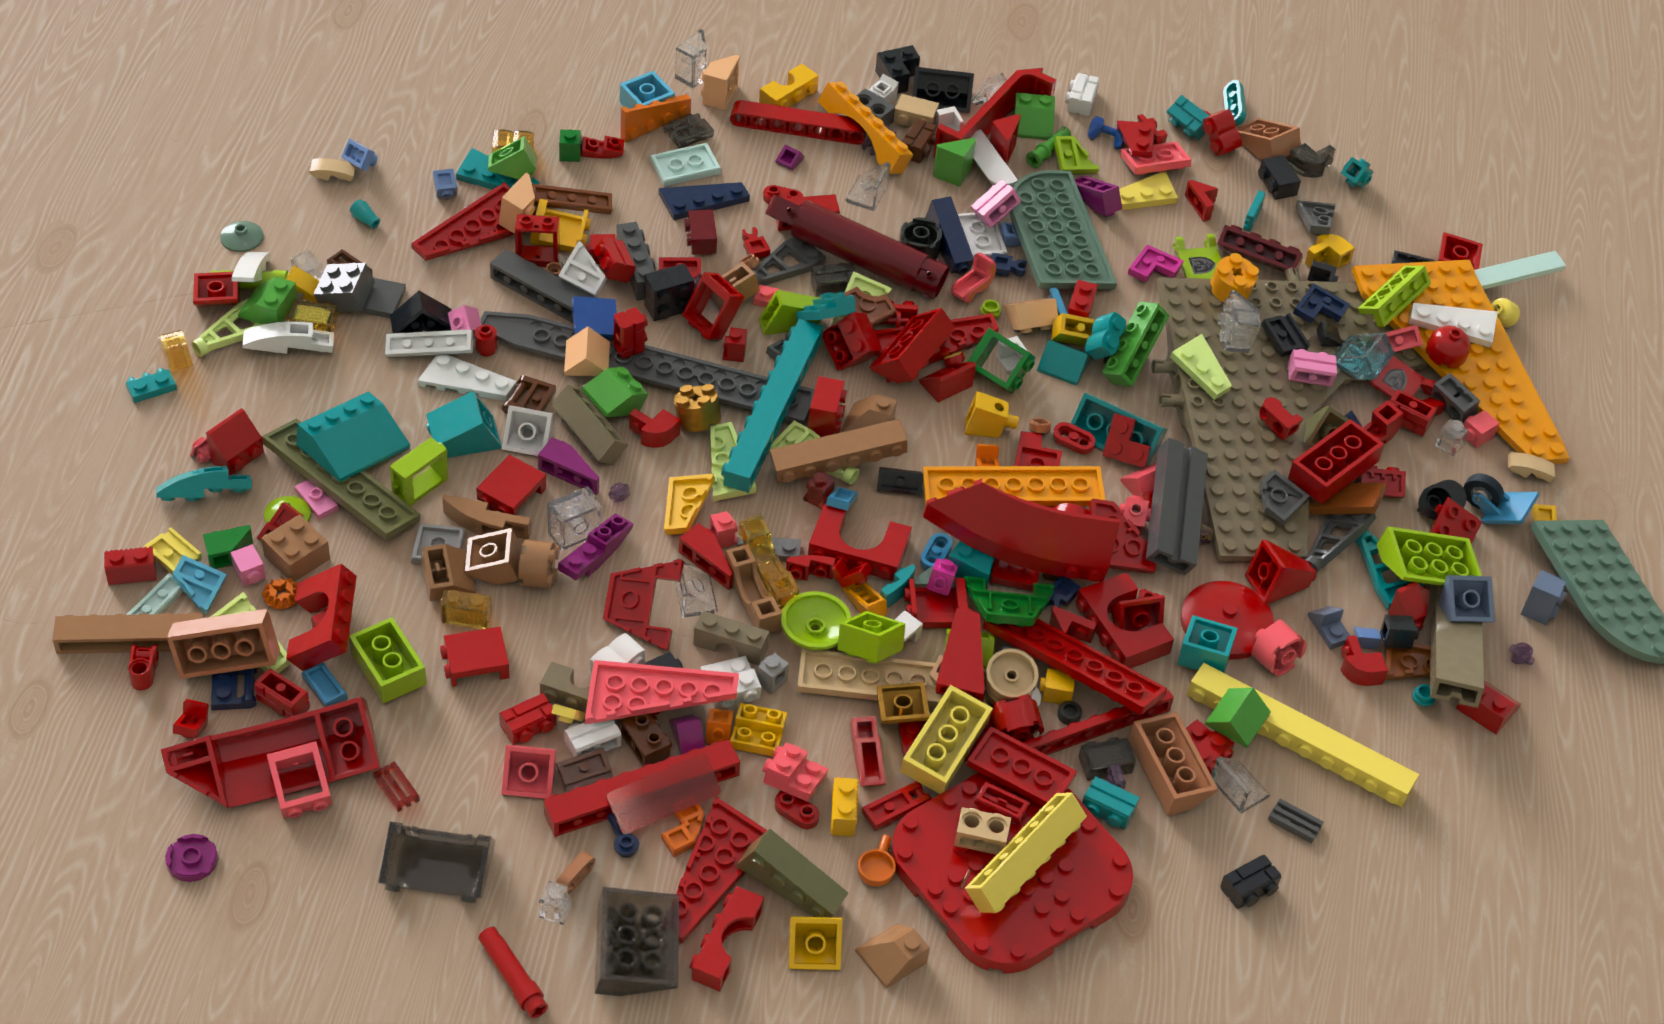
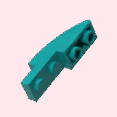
[156,466,252,501]

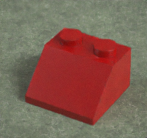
[206,408,264,475]
[1456,680,1521,735]

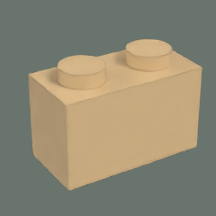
[893,94,939,128]

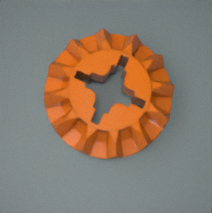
[262,576,298,609]

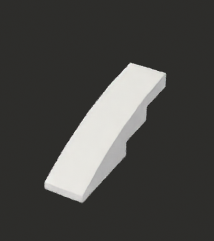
[232,252,270,282]

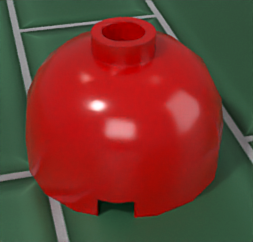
[1426,325,1471,369]

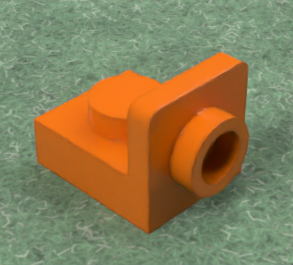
[706,708,734,744]

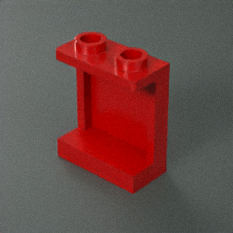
[476,454,547,515]
[904,578,968,628]
[440,626,510,687]

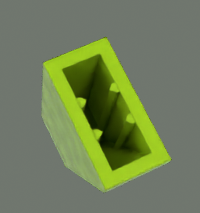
[758,290,823,335]

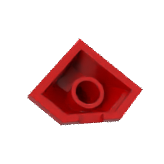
[1387,582,1430,632]

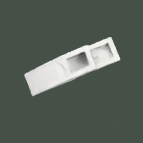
[242,322,334,354]

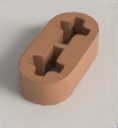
[556,851,596,895]

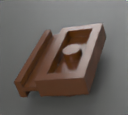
[556,748,614,792]

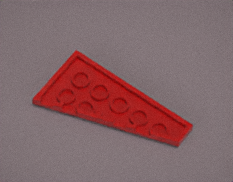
[874,313,999,383]
[662,796,767,944]

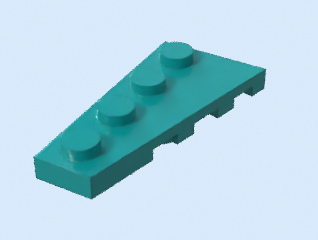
[456,148,540,190]

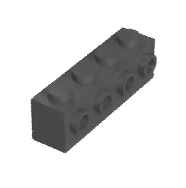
[616,221,655,301]

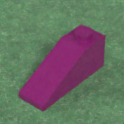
[1074,176,1122,217]
[538,437,599,495]

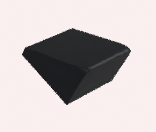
[1317,321,1342,347]

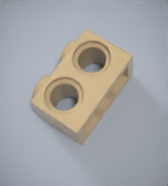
[954,807,1011,855]

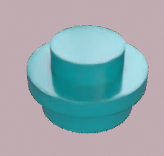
[1412,684,1436,707]

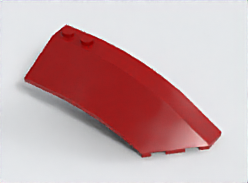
[923,478,1120,582]
[161,697,380,808]

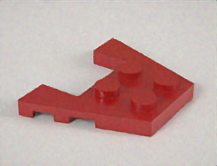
[603,559,684,651]

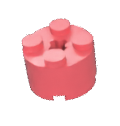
[1251,619,1307,676]

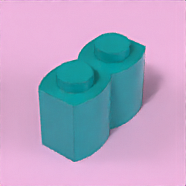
[1085,312,1126,360]

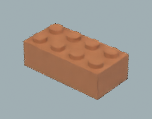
[167,609,280,679]

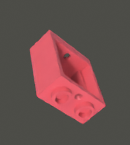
[267,741,333,818]

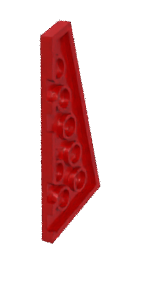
[411,182,536,261]

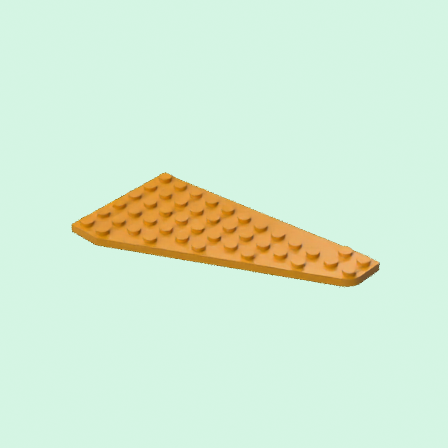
[1352,260,1570,464]

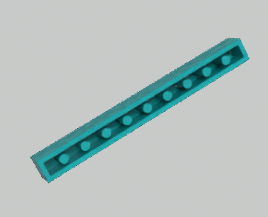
[721,319,823,493]

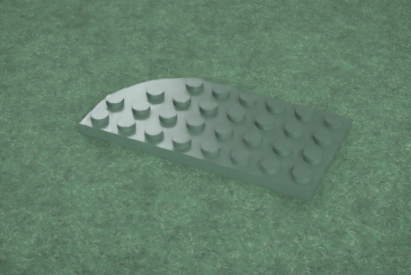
[1009,170,1117,289]
[1530,520,1664,664]

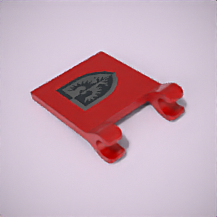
[1369,354,1436,399]

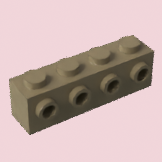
[551,385,628,465]

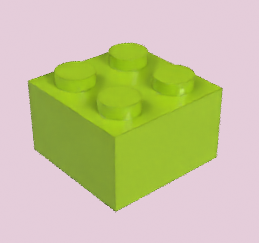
[838,611,906,663]

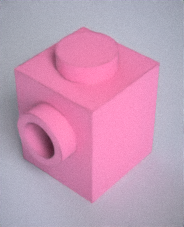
[448,305,481,339]

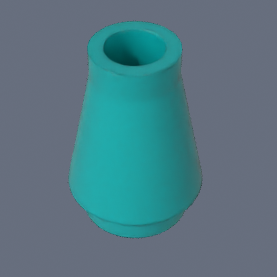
[350,199,381,229]

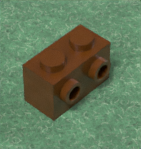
[621,714,672,767]

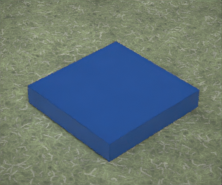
[572,296,617,339]

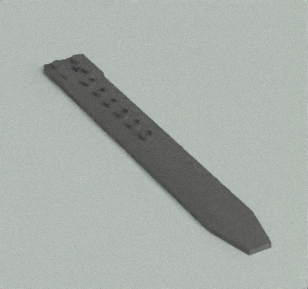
[480,311,815,425]

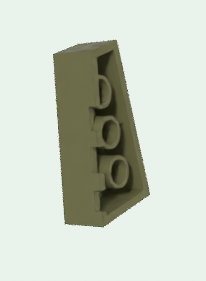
[736,829,849,918]

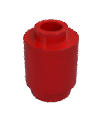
[475,325,497,357]

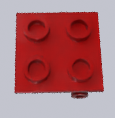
[1430,497,1482,544]

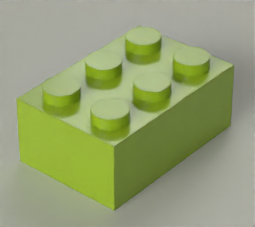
[349,617,427,704]

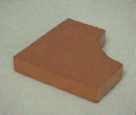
[845,287,897,327]

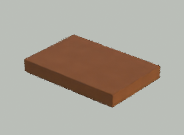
[1308,483,1386,514]

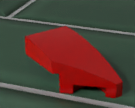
[256,502,304,540]

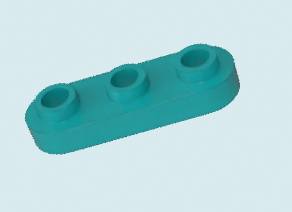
[1223,80,1246,126]

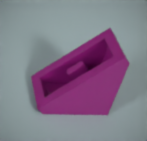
[669,714,705,755]

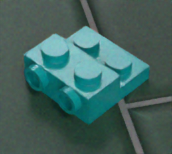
[796,292,856,320]

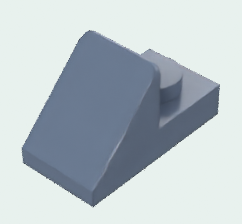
[1308,606,1350,650]

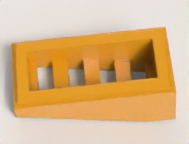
[842,582,887,616]

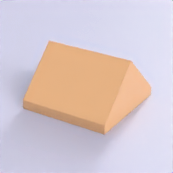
[564,326,610,376]

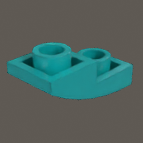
[880,564,916,608]

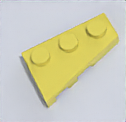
[1119,171,1178,210]

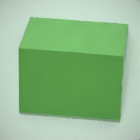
[933,138,976,187]
[1205,688,1271,748]

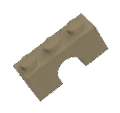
[693,610,769,665]
[540,662,590,713]

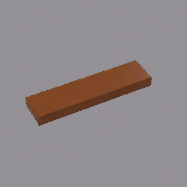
[532,184,613,215]

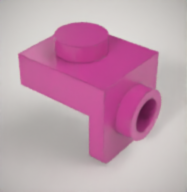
[927,558,958,596]

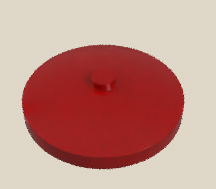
[1181,581,1274,660]

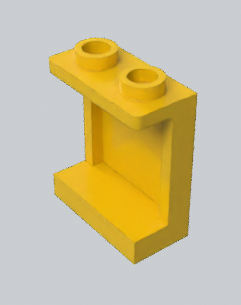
[530,199,591,252]

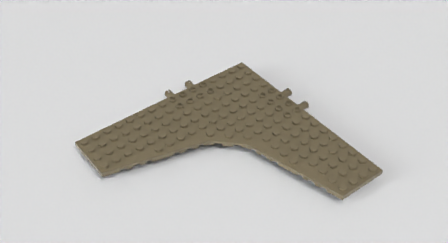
[1151,268,1429,561]

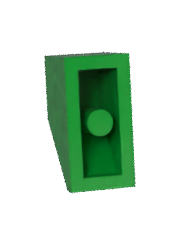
[559,129,581,162]

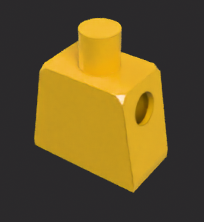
[964,391,1019,438]

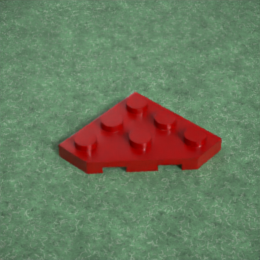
[1089,498,1156,574]

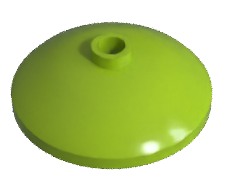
[781,591,851,650]

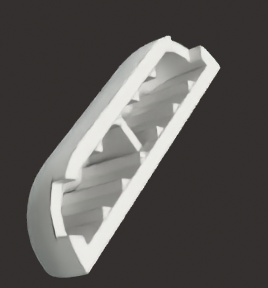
[971,129,1018,188]

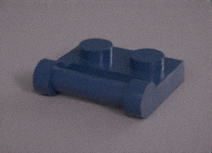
[211,668,257,711]

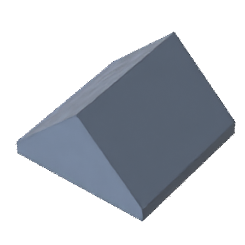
[1438,575,1495,623]

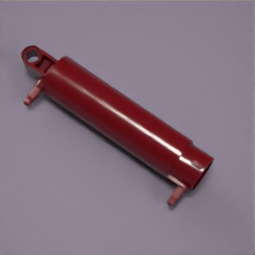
[765,195,949,299]

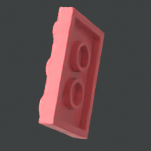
[1121,141,1192,175]

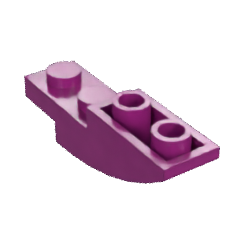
[557,513,633,581]

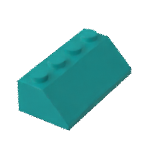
[1070,393,1168,468]

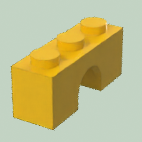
[759,64,819,107]

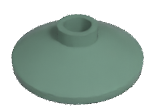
[220,221,263,252]

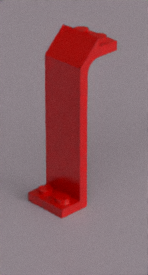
[933,68,1056,158]

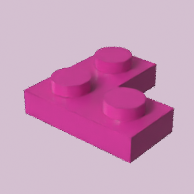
[1128,245,1184,282]

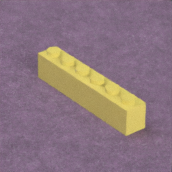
[965,793,1087,913]

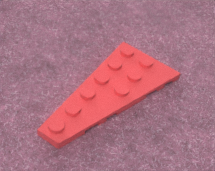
[585,660,739,725]

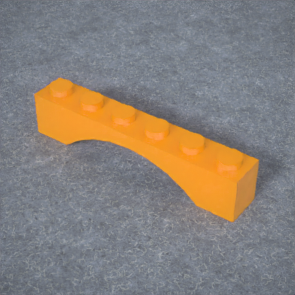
[817,81,913,174]

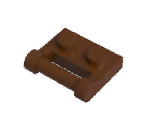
[501,375,556,414]

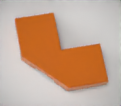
[661,795,705,857]

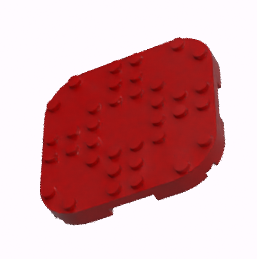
[891,772,1133,974]

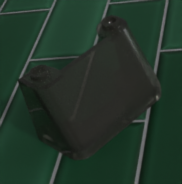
[378,821,496,903]

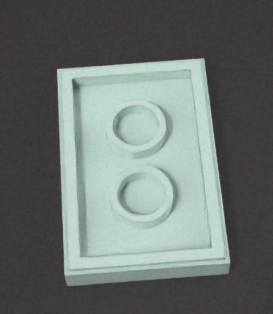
[650,143,721,187]

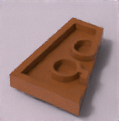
[1385,643,1430,680]

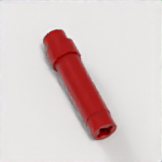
[478,927,548,1019]

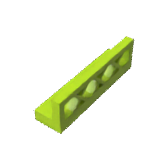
[1358,265,1431,327]

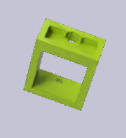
[390,437,449,506]

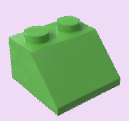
[1013,93,1055,140]
[488,136,537,179]
[238,276,297,325]
[581,367,648,417]

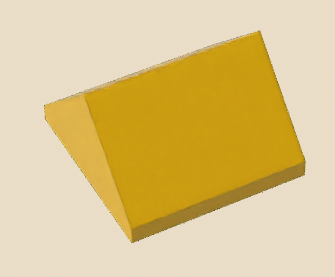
[789,917,843,970]

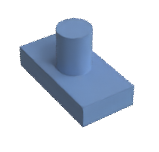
[342,139,378,171]

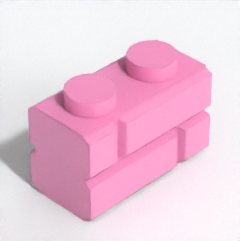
[971,180,1021,228]
[1288,349,1337,387]

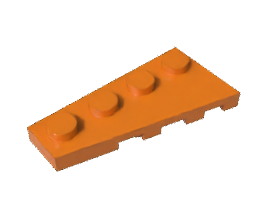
[620,94,691,142]

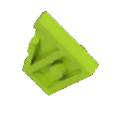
[1053,136,1099,174]

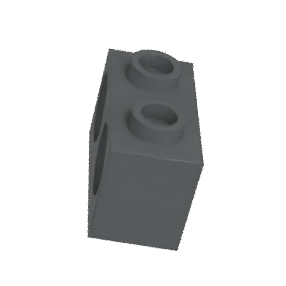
[856,89,895,127]
[1431,373,1480,426]

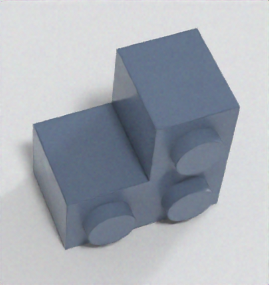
[1521,570,1567,625]

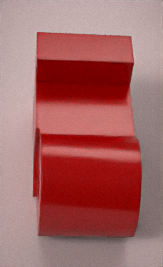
[1259,397,1303,440]

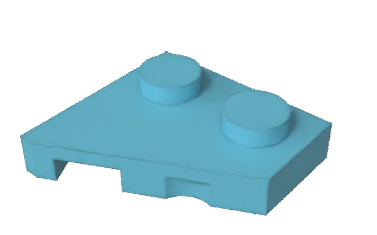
[172,555,227,614]

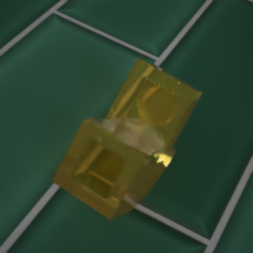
[158,330,193,372]

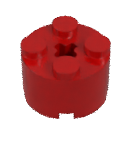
[990,694,1044,742]

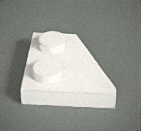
[558,241,607,297]

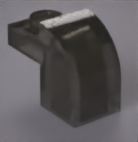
[1288,143,1336,178]

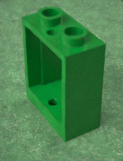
[967,328,1036,394]

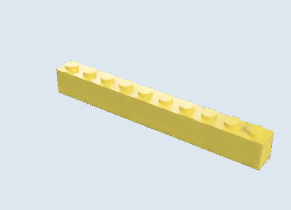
[1187,663,1419,808]

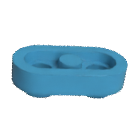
[920,533,952,570]

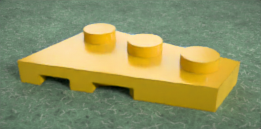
[664,474,715,535]

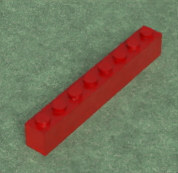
[543,739,740,837]

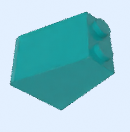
[426,391,502,458]

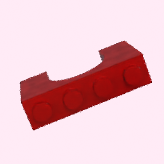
[808,504,912,581]
[286,564,357,671]
[1076,572,1174,668]

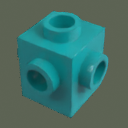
[1340,157,1374,188]

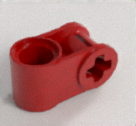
[128,644,159,691]

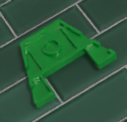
[964,576,1055,627]

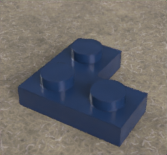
[1293,283,1350,324]

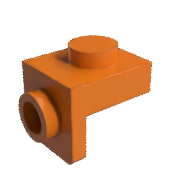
[975,444,1000,466]

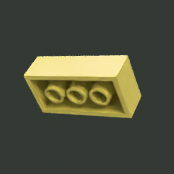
[900,685,993,794]

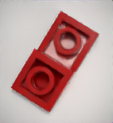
[580,135,624,158]
[785,555,836,581]

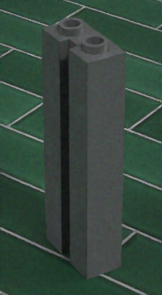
[1146,438,1208,575]

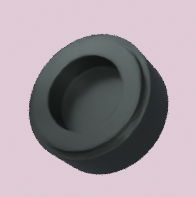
[1058,701,1082,725]

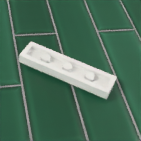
[385,330,474,357]

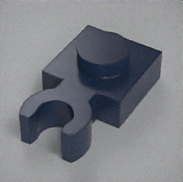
[991,253,1027,277]
[1044,576,1081,612]

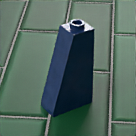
[925,196,974,274]

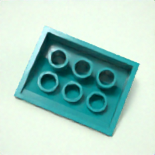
[296,391,411,482]

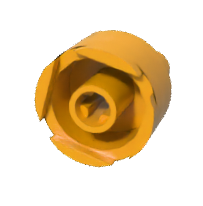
[1210,253,1259,304]

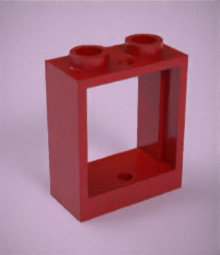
[515,214,560,267]
[682,272,745,341]

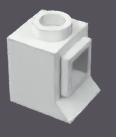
[868,74,899,104]

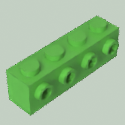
[1102,302,1170,387]

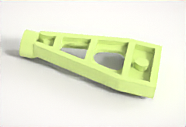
[191,298,262,357]
[768,421,860,485]

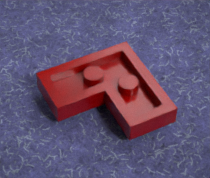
[1102,413,1151,468]

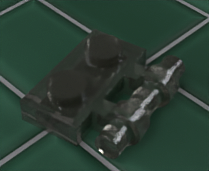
[662,113,714,149]

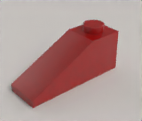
[679,523,733,590]

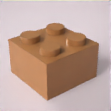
[261,514,330,582]

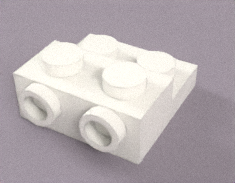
[700,656,761,709]

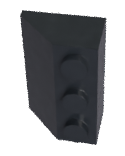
[912,67,974,113]

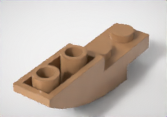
[442,494,531,539]

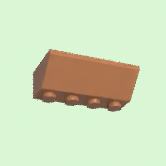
[1128,712,1218,816]

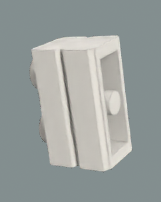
[1065,73,1100,117]
[564,720,621,757]

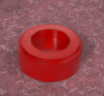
[943,351,965,367]

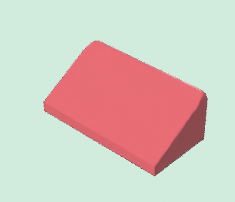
[1374,324,1423,356]

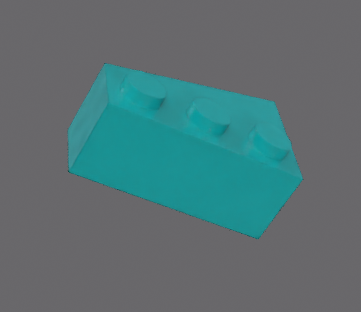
[948,541,994,590]

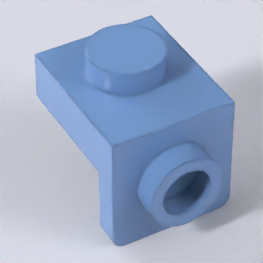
[433,169,458,198]

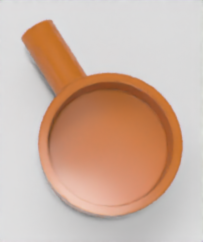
[857,835,896,887]

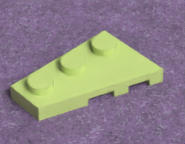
[1170,334,1232,400]

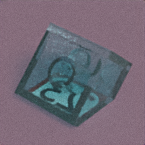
[1334,332,1395,380]

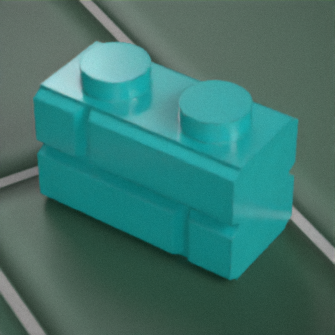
[1166,95,1210,140]
[1082,776,1140,830]

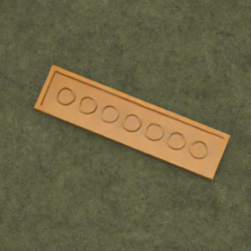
[922,466,1106,506]

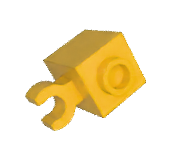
[1039,668,1075,704]

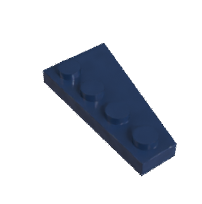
[659,182,750,220]

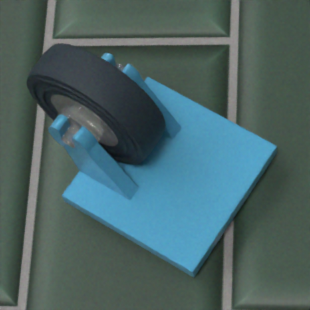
[1463,473,1539,524]

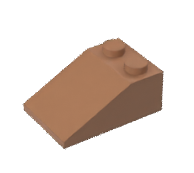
[1236,118,1301,160]

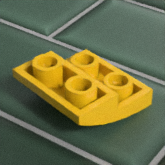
[730,703,787,757]

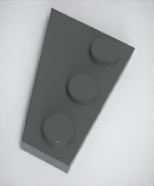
[1295,200,1336,236]

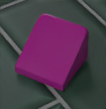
[775,144,804,171]

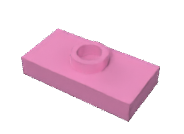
[295,480,339,520]

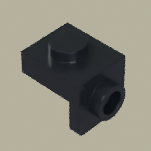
[1307,260,1339,282]

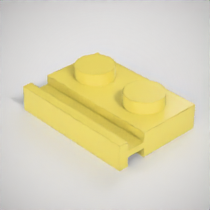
[144,527,202,574]

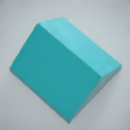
[1037,340,1092,386]

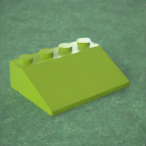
[1376,526,1482,586]

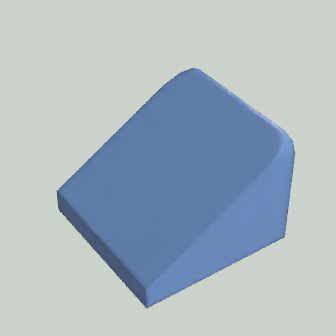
[1354,627,1381,649]

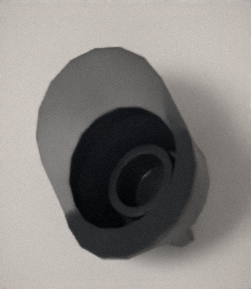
[1417,479,1467,520]

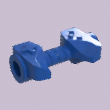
[1088,116,1125,149]

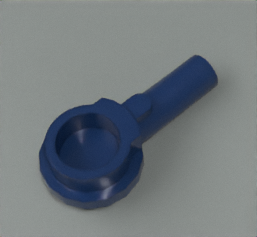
[607,812,639,858]

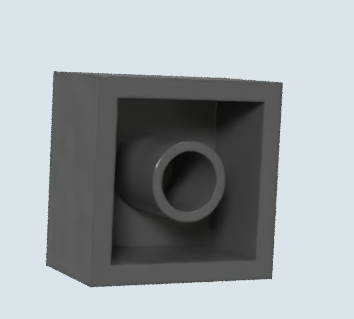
[314,263,375,313]

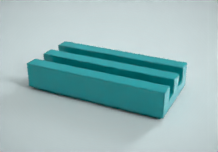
[1243,190,1266,232]

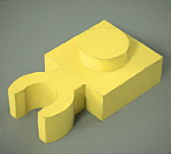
[552,704,586,724]

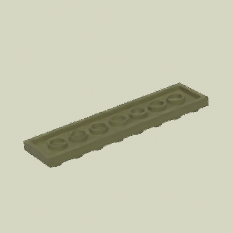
[262,418,421,540]

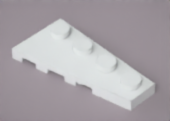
[1408,303,1498,348]
[417,354,517,401]

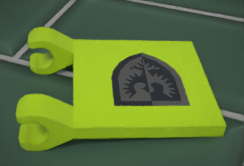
[1173,234,1221,279]

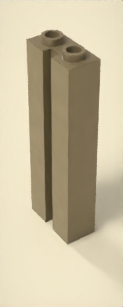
[1430,603,1484,708]

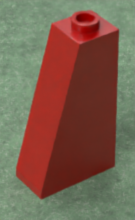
[936,608,985,702]

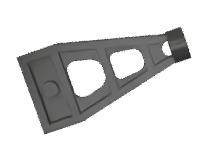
[752,237,826,285]
[1304,514,1377,573]

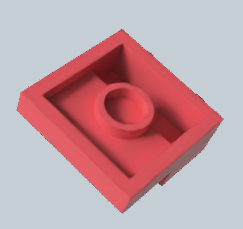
[763,742,828,802]

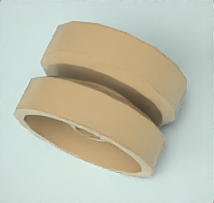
[984,649,1039,704]

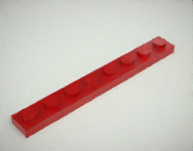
[1022,690,1174,755]

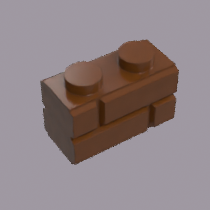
[901,118,937,164]

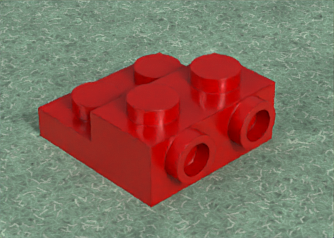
[1186,719,1235,775]

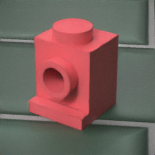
[710,511,738,548]

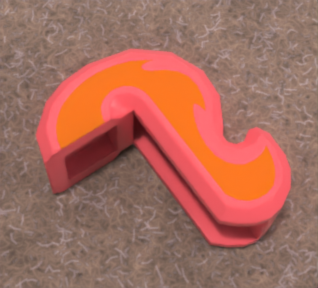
[951,252,996,303]

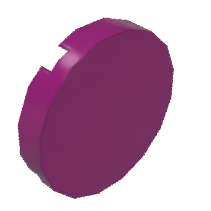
[165,834,218,882]

